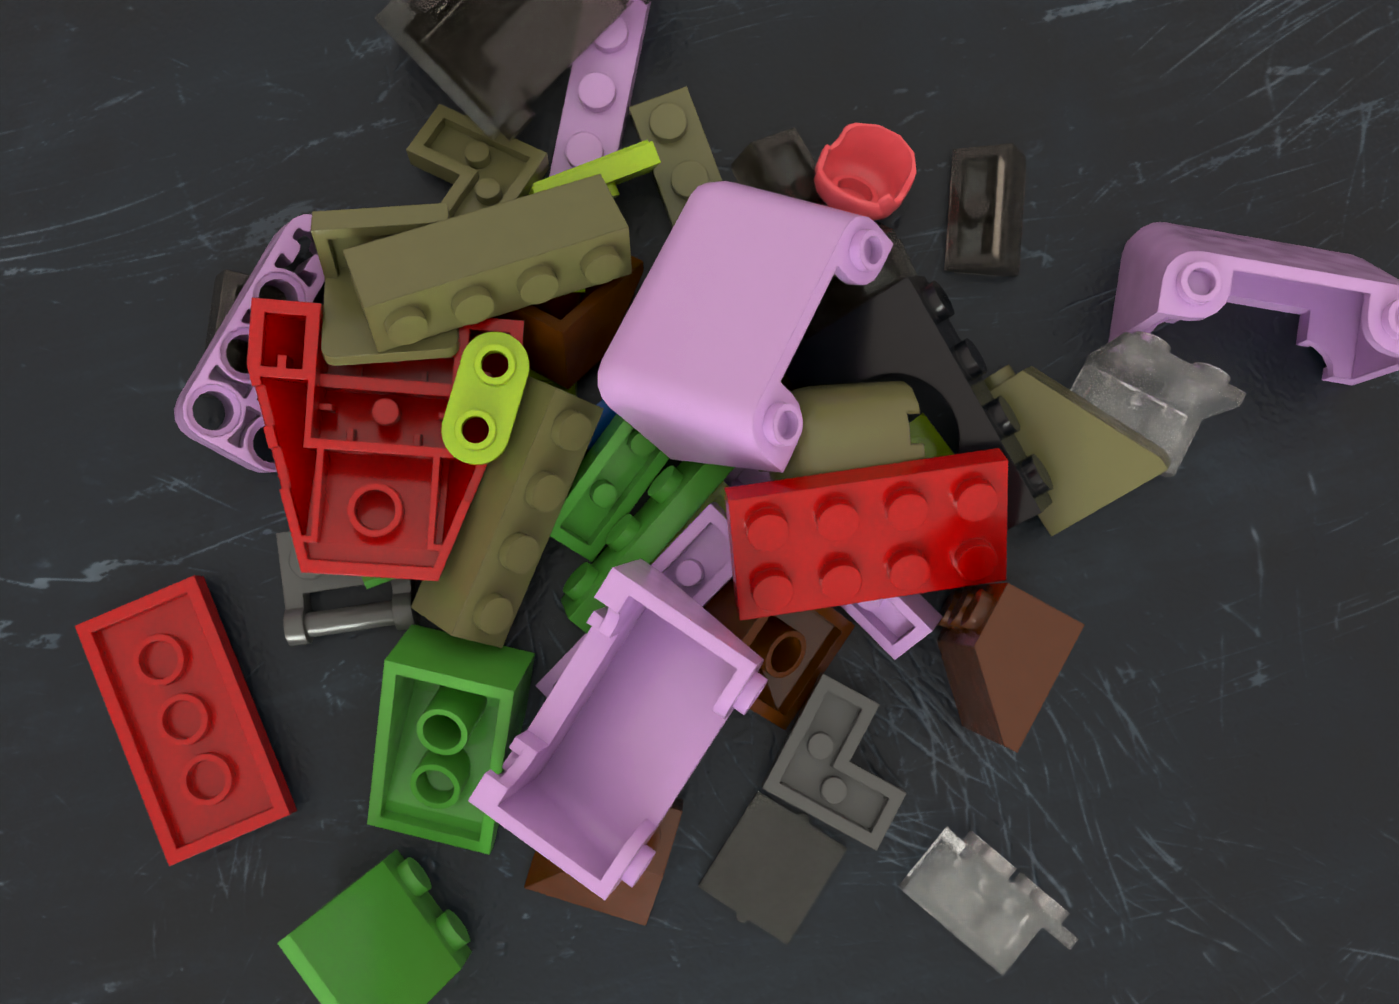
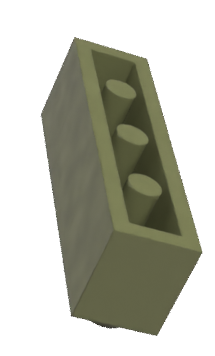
[342,174,632,353]
[411,376,604,648]

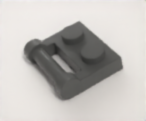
[276,531,420,647]

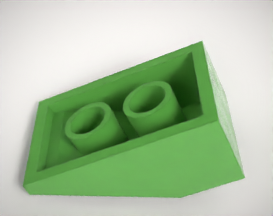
[367,625,535,855]
[277,849,472,1004]

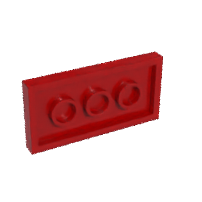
[724,448,1008,621]
[75,575,298,866]

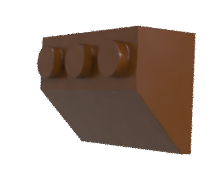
[937,583,1085,753]

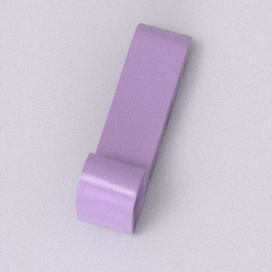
[174,214,325,473]

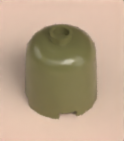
[759,381,925,481]

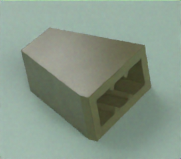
[984,364,1172,537]

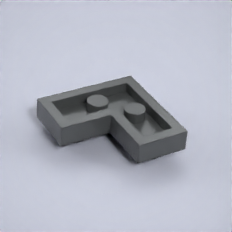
[761,672,907,851]

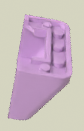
[598,181,893,473]
[1108,222,1399,385]
[468,559,768,900]

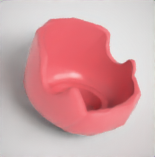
[813,123,917,221]

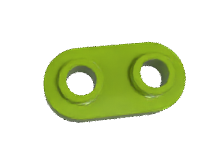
[441,332,530,465]

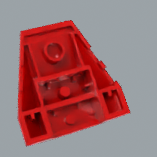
[247,297,524,581]

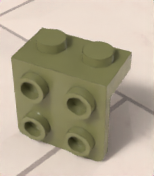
[311,203,460,366]

